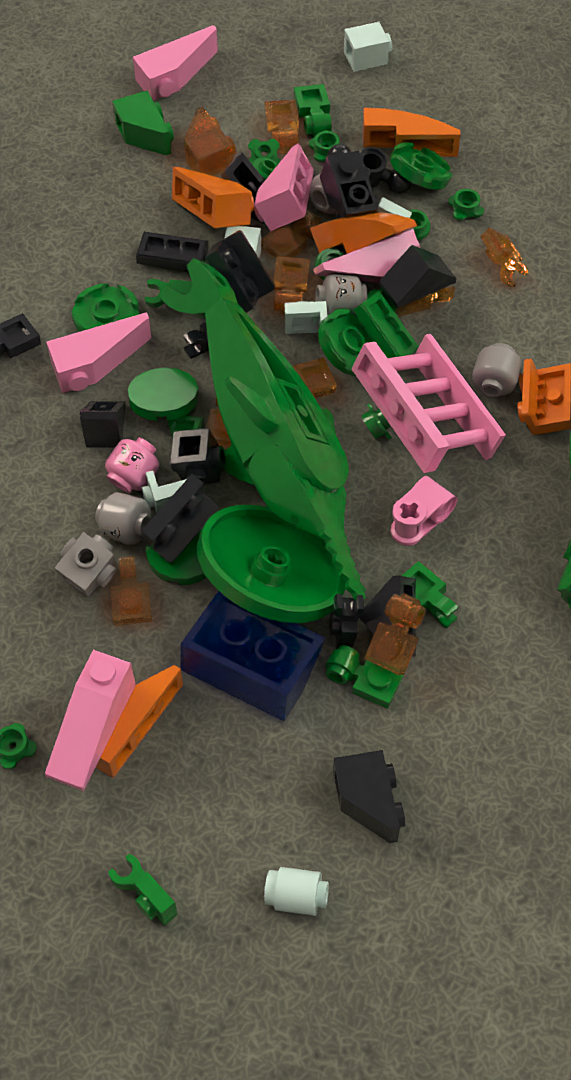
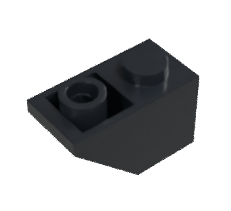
[320,150,378,218]
[333,750,405,843]

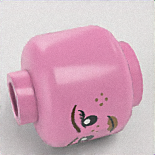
[105,437,159,494]

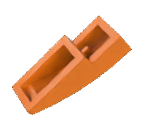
[363,108,461,157]
[310,212,417,254]

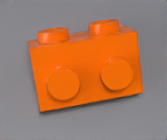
[517,358,571,435]

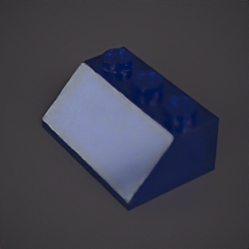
[180,591,325,722]

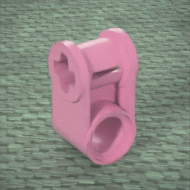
[390,476,457,546]

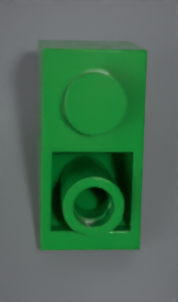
[112,90,174,155]

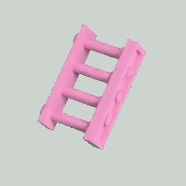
[352,334,506,473]

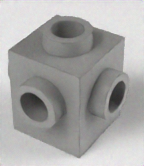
[55,532,117,598]

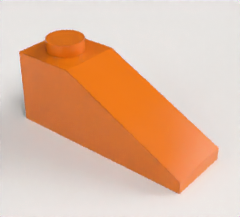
[172,167,254,228]
[96,665,183,778]

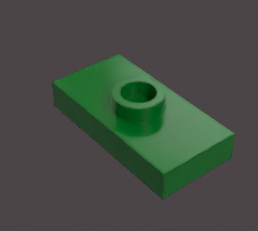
[353,292,419,358]

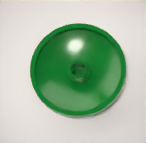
[197,505,346,623]

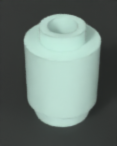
[264,867,329,916]

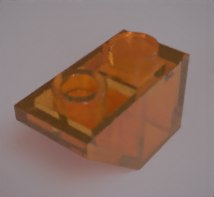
[184,106,236,176]

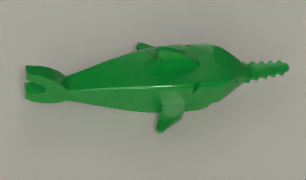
[158,258,366,600]

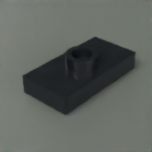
[136,231,209,271]

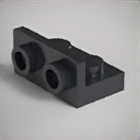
[205,230,275,313]
[142,474,218,563]

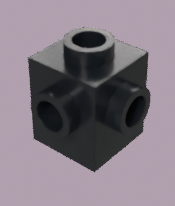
[170,428,226,485]

